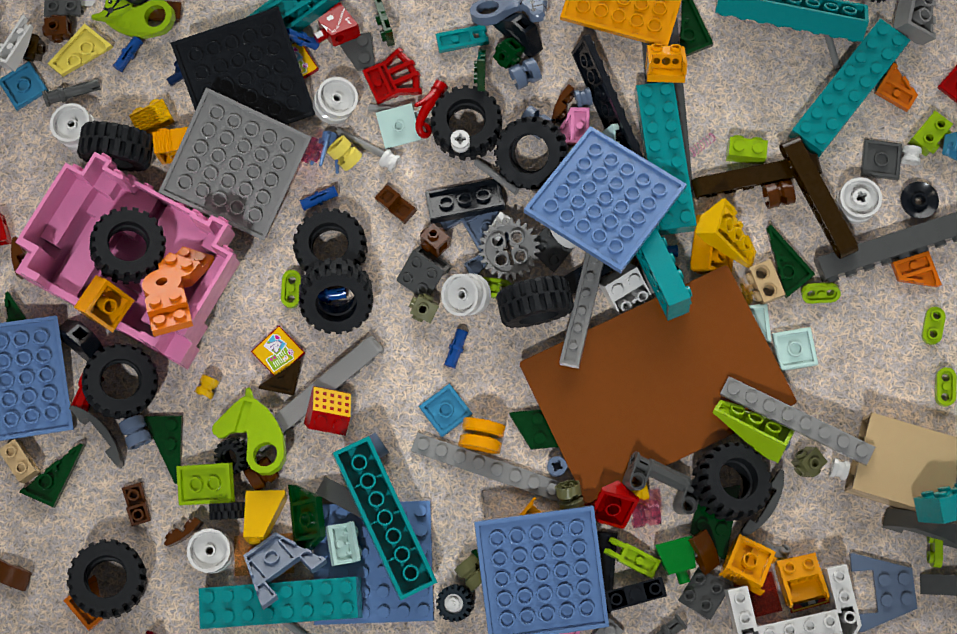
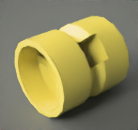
[326,135,362,171]

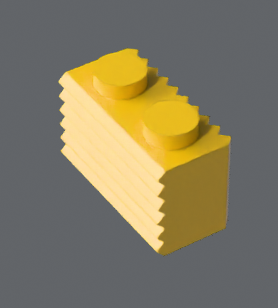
[129,99,175,134]

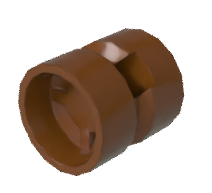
[762,179,796,209]
[243,456,280,490]

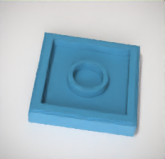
[0,61,49,111]
[419,383,473,437]

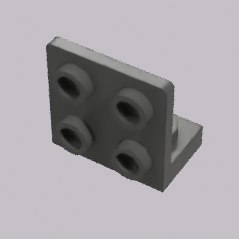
[396,246,452,296]

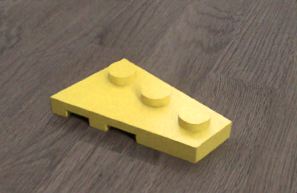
[47,23,113,77]

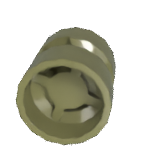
[555,480,585,510]
[454,554,481,592]

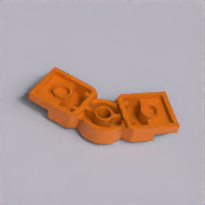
[142,246,215,337]

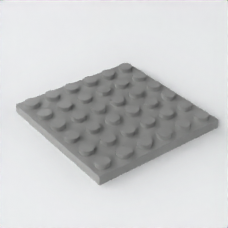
[159,88,312,241]

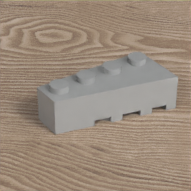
[893,0,936,45]

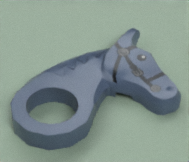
[469,0,548,26]

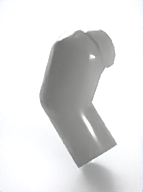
[762,540,791,559]

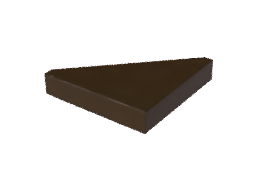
[258,360,301,396]

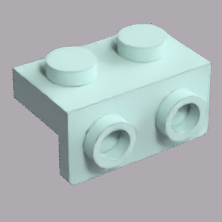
[325,521,362,566]

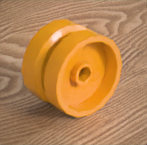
[458,417,505,454]

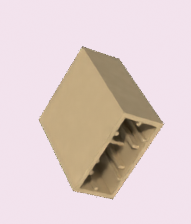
[844,412,957,511]

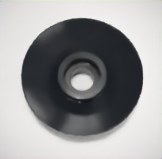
[900,182,939,219]

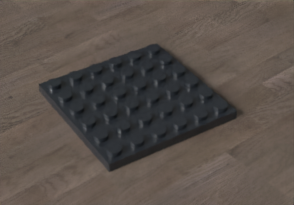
[170,7,316,125]

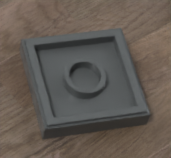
[861,139,902,181]

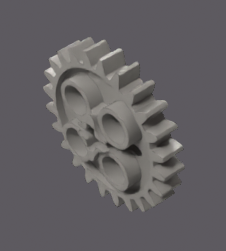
[478,218,541,280]

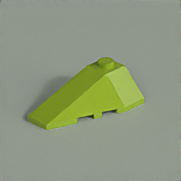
[712,400,795,463]

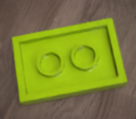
[176,462,235,505]

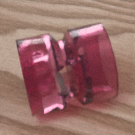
[631,499,661,529]

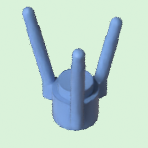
[310,131,339,174]

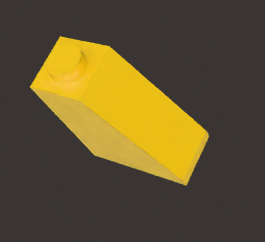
[243,490,287,545]

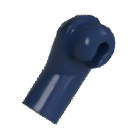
[166,60,183,86]

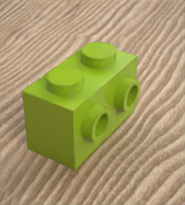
[908,110,953,157]
[726,135,768,165]

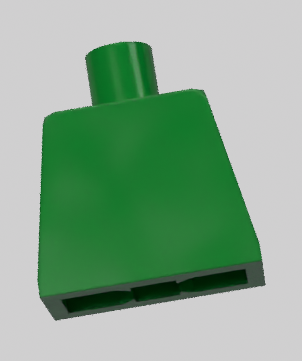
[654,535,696,585]

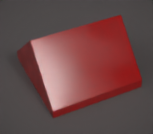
[593,480,639,529]

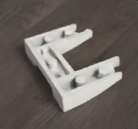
[0,10,33,72]

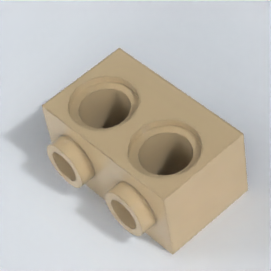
[745,259,785,304]
[0,439,42,484]

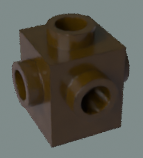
[23,34,46,62]

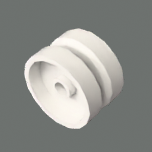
[313,77,358,124]
[50,103,96,151]
[835,177,882,224]
[441,273,491,316]
[187,529,235,574]

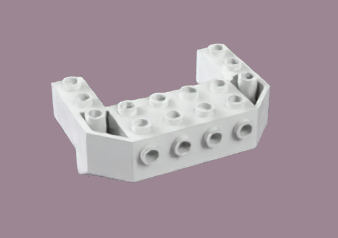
[724,564,862,634]

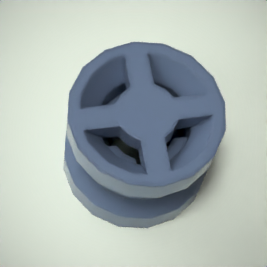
[574,87,593,107]
[547,456,567,477]

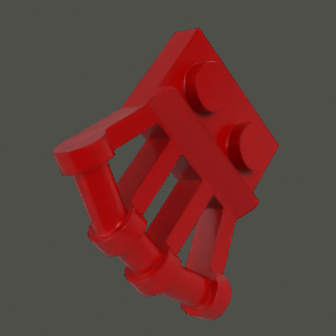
[362,47,422,105]

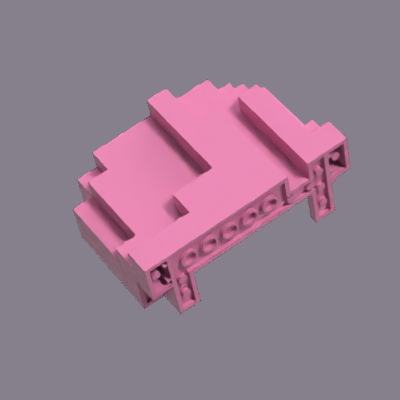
[15,152,240,369]

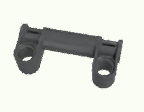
[622,451,700,515]

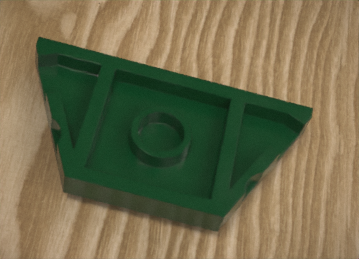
[509,410,558,450]
[288,485,326,551]
[690,485,741,560]

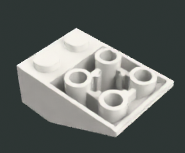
[599,263,654,316]

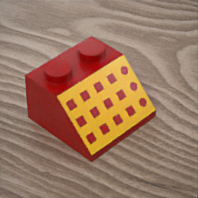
[304,386,351,436]

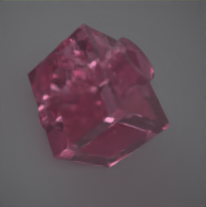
[301,135,324,164]

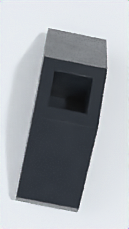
[493,13,543,58]
[59,319,103,361]
[605,576,667,612]

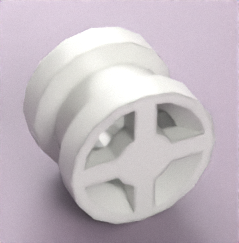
[451,130,470,153]
[901,145,922,166]
[379,149,401,173]
[829,458,850,481]

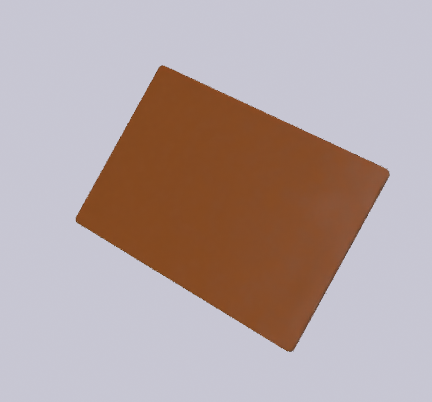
[520,265,797,503]

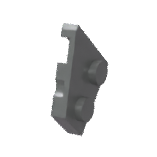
[340,32,375,71]

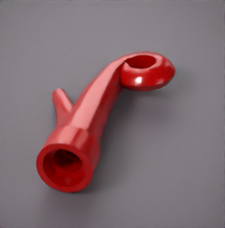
[414,80,448,139]

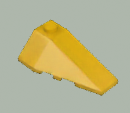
[696,198,756,268]

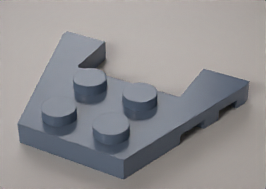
[440,211,513,275]
[243,532,327,610]
[849,553,918,632]

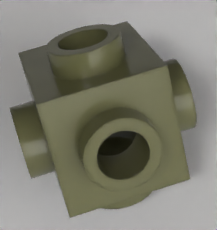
[409,293,439,324]
[791,447,828,477]

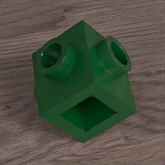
[493,36,526,69]

